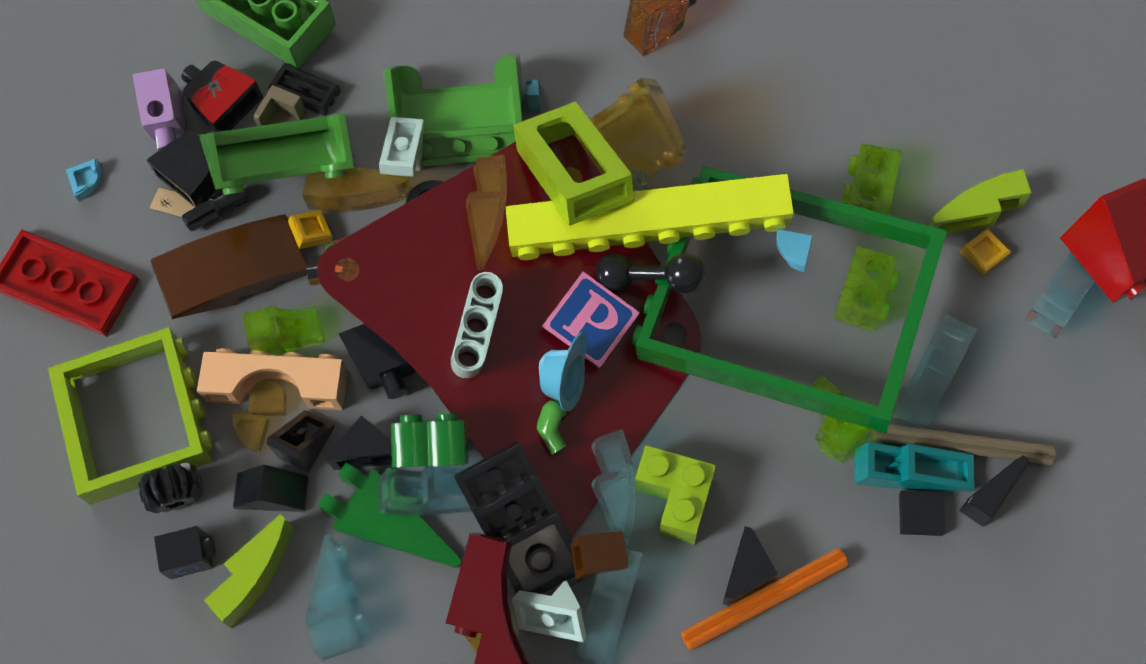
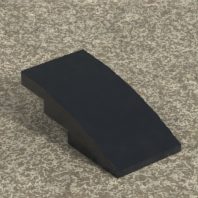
[454,441,584,596]

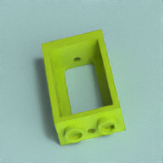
[513,101,634,226]

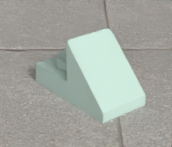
[379,117,424,177]
[512,580,587,642]

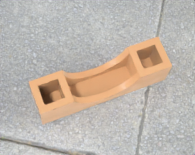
[197,348,348,410]

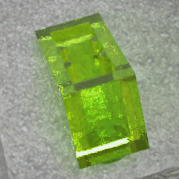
[242,305,325,355]
[812,375,873,463]

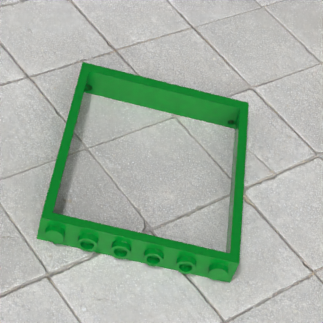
[632,166,947,434]

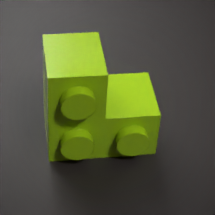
[635,445,716,545]

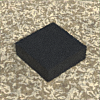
[899,490,945,536]

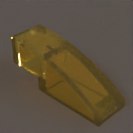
[466,155,507,270]
[302,167,413,212]

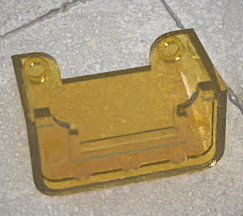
[565,78,688,186]

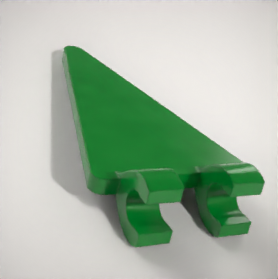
[317,463,461,568]

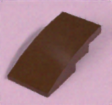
[151,214,307,319]

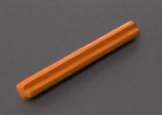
[681,549,849,650]

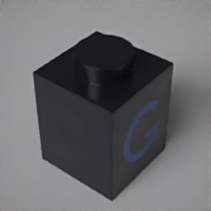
[154,526,216,580]

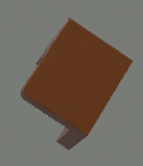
[570,531,629,580]

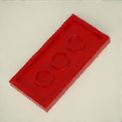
[0,229,139,337]

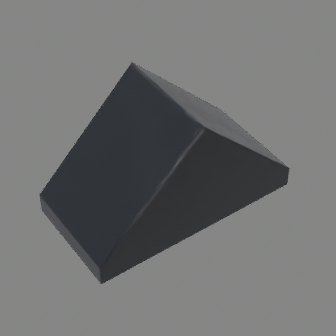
[267,410,335,473]
[327,416,392,470]
[233,465,309,512]
[722,526,778,606]

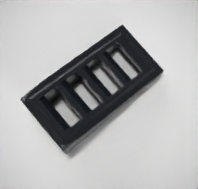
[960,455,1029,527]

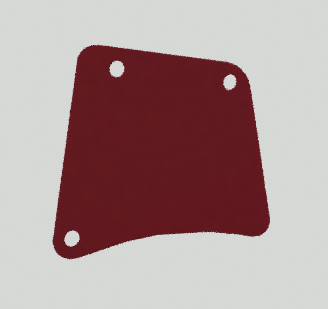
[317,135,701,539]

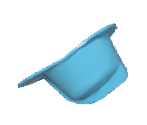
[539,332,587,411]

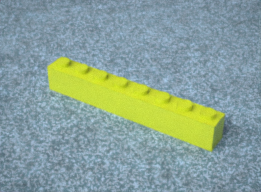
[505,174,794,260]

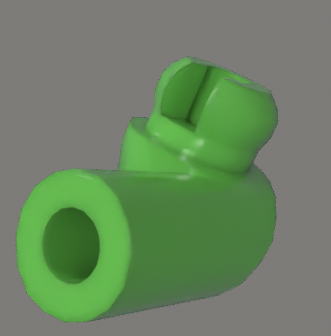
[537,400,567,455]

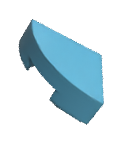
[526,79,541,112]
[66,158,102,201]
[776,229,812,272]

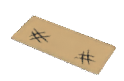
[150,188,195,217]

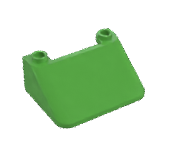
[384,54,524,167]
[200,113,354,195]

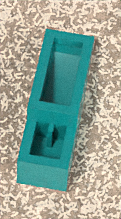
[854,442,974,492]

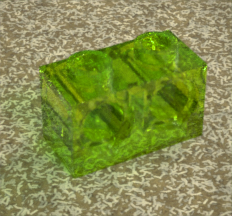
[841,143,901,215]
[833,245,900,331]

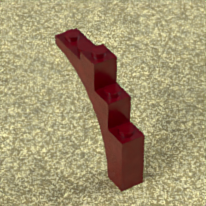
[445,532,530,664]

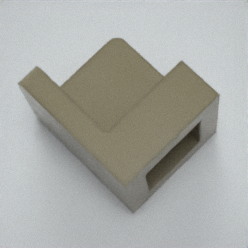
[253,85,307,126]

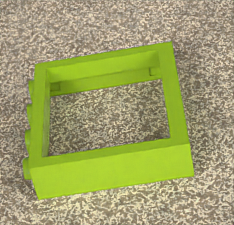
[48,327,213,505]

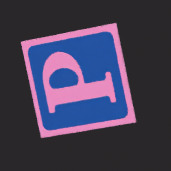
[542,272,640,368]

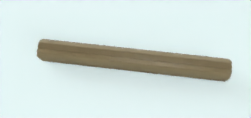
[873,424,1056,465]

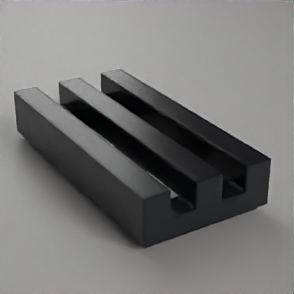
[268,63,341,116]

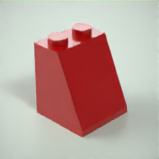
[1060,178,1146,303]

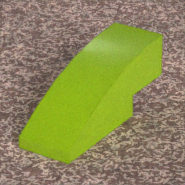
[929,169,1032,234]
[204,514,293,628]

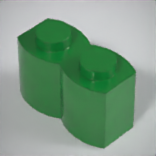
[391,413,469,467]

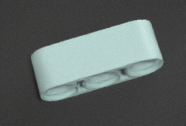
[450,272,503,379]

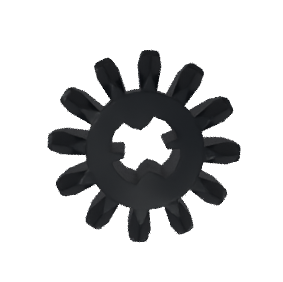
[138,462,204,514]

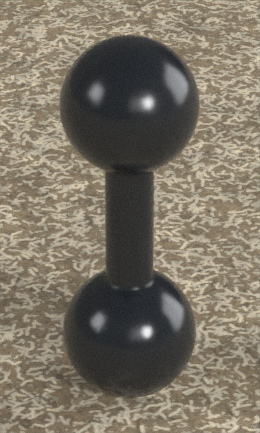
[595,253,705,293]

